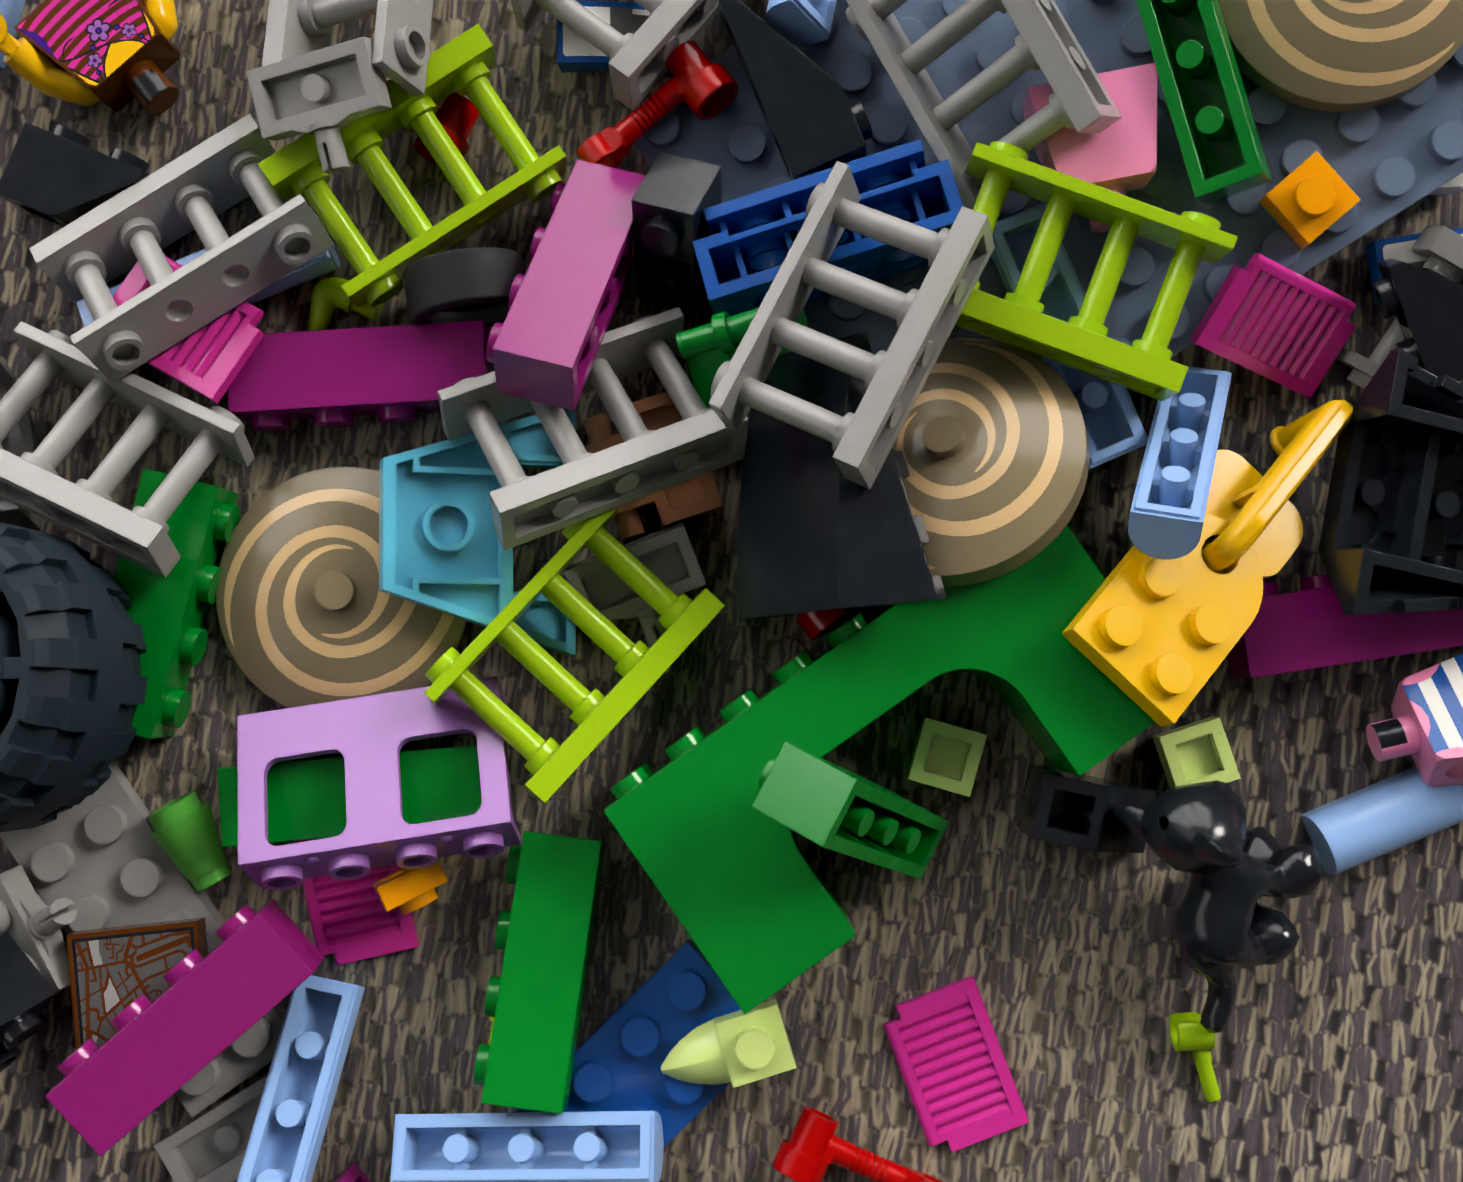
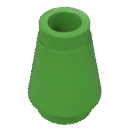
[146,791,232,892]

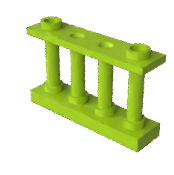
[258,23,567,308]
[955,141,1238,401]
[424,507,725,803]

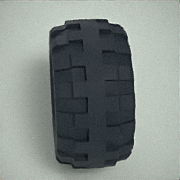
[0,523,148,832]

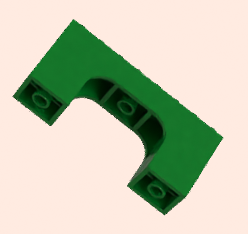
[603,525,1155,1014]

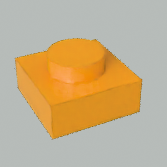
[1259,151,1361,249]
[372,858,448,915]

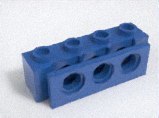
[692,139,963,316]

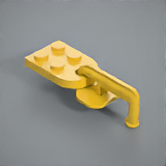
[1061,400,1353,727]

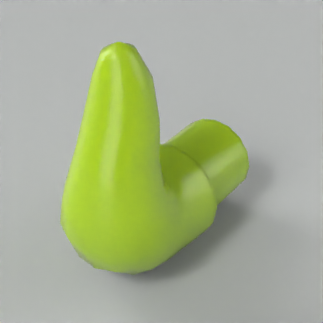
[308,277,384,331]

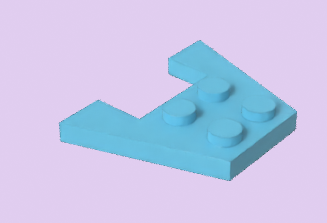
[379,408,576,656]

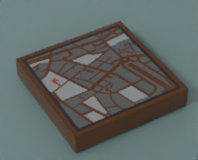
[66,917,208,1050]

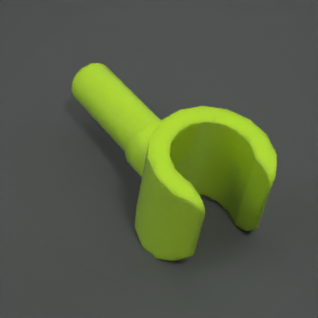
[1169,1012,1221,1102]

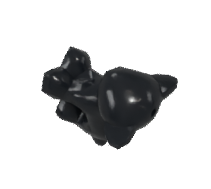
[1111,780,1324,1033]

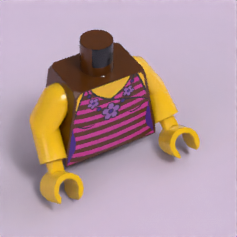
[0,0,180,115]

